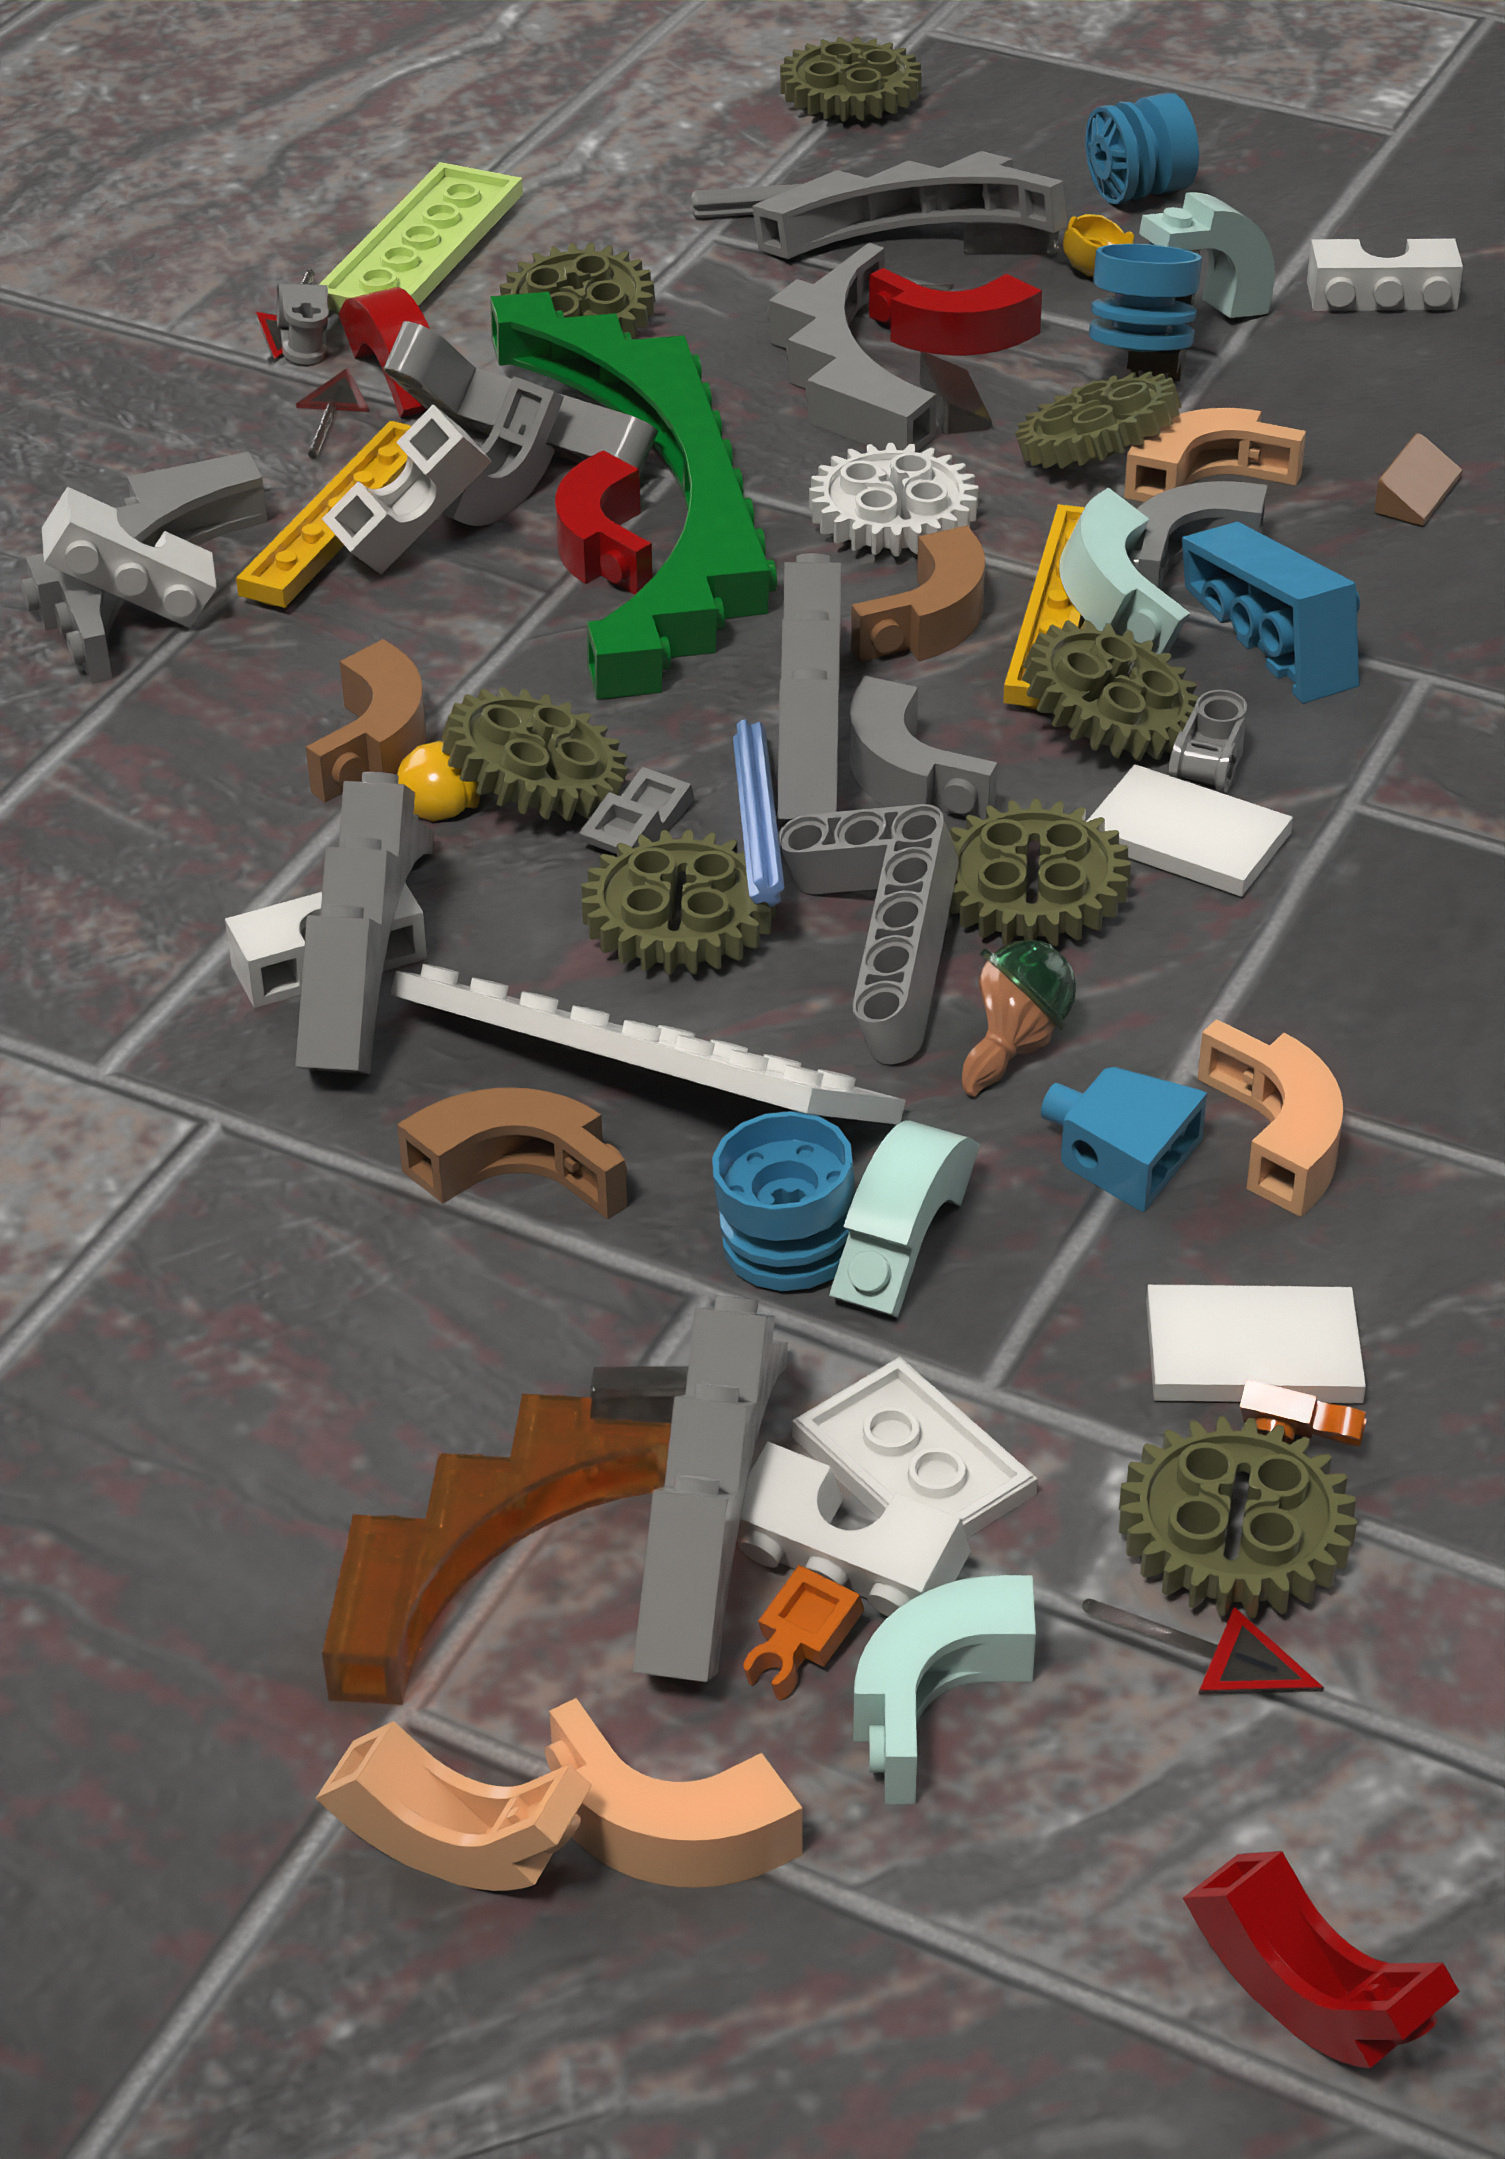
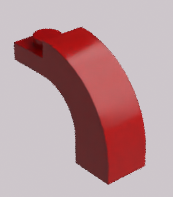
[869,268,1042,356]
[339,287,430,418]
[555,450,653,595]
[1182,1851,1460,2068]

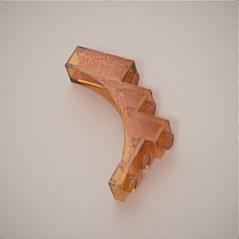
[322,1394,671,1705]

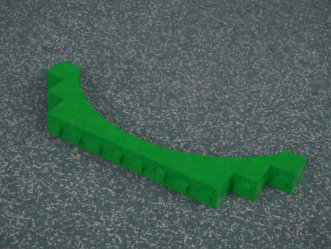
[490,292,777,699]

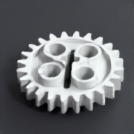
[809,443,978,556]

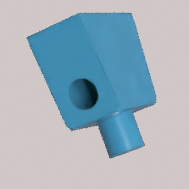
[1041,1067,1207,1212]

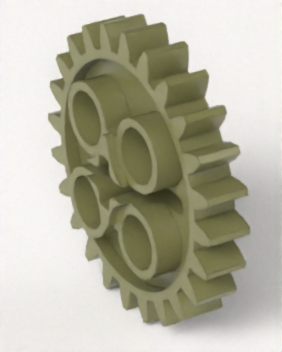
[780,37,922,121]
[499,242,656,339]
[1015,372,1182,468]
[1022,620,1199,761]
[441,687,628,821]
[949,799,1131,948]
[581,829,776,975]
[1119,1416,1357,1618]

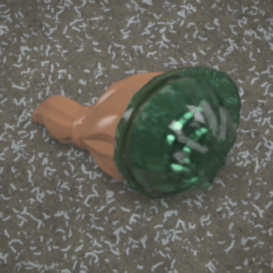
[962,940,1076,1097]

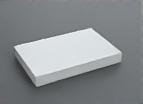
[1086,764,1293,897]
[1146,1285,1366,1403]
[792,1357,1038,1539]

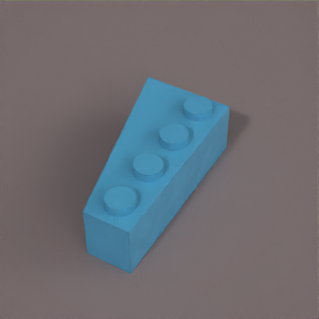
[1182,521,1360,704]

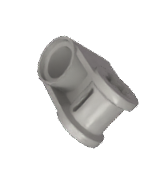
[276,283,329,365]
[1168,690,1247,793]

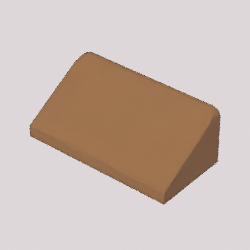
[1374,433,1462,526]

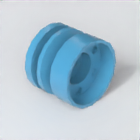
[1085,93,1199,204]
[1089,244,1202,352]
[712,1111,856,1291]

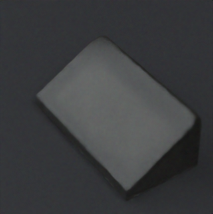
[963,222,1059,254]
[920,352,992,434]
[590,1366,688,1425]

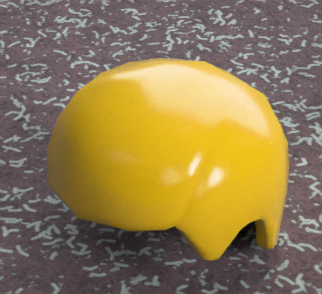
[1063,214,1134,277]
[397,741,480,822]

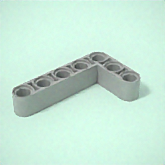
[383,321,658,477]
[778,804,959,1064]

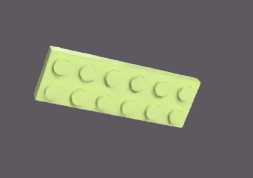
[319,162,523,315]

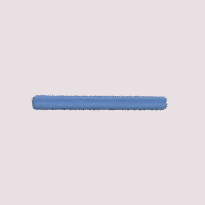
[733,719,785,907]

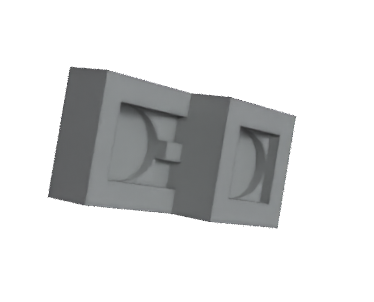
[579,767,694,854]

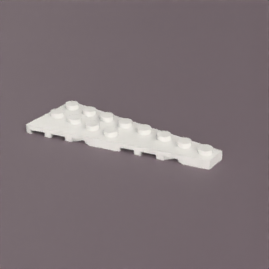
[390,964,906,1125]

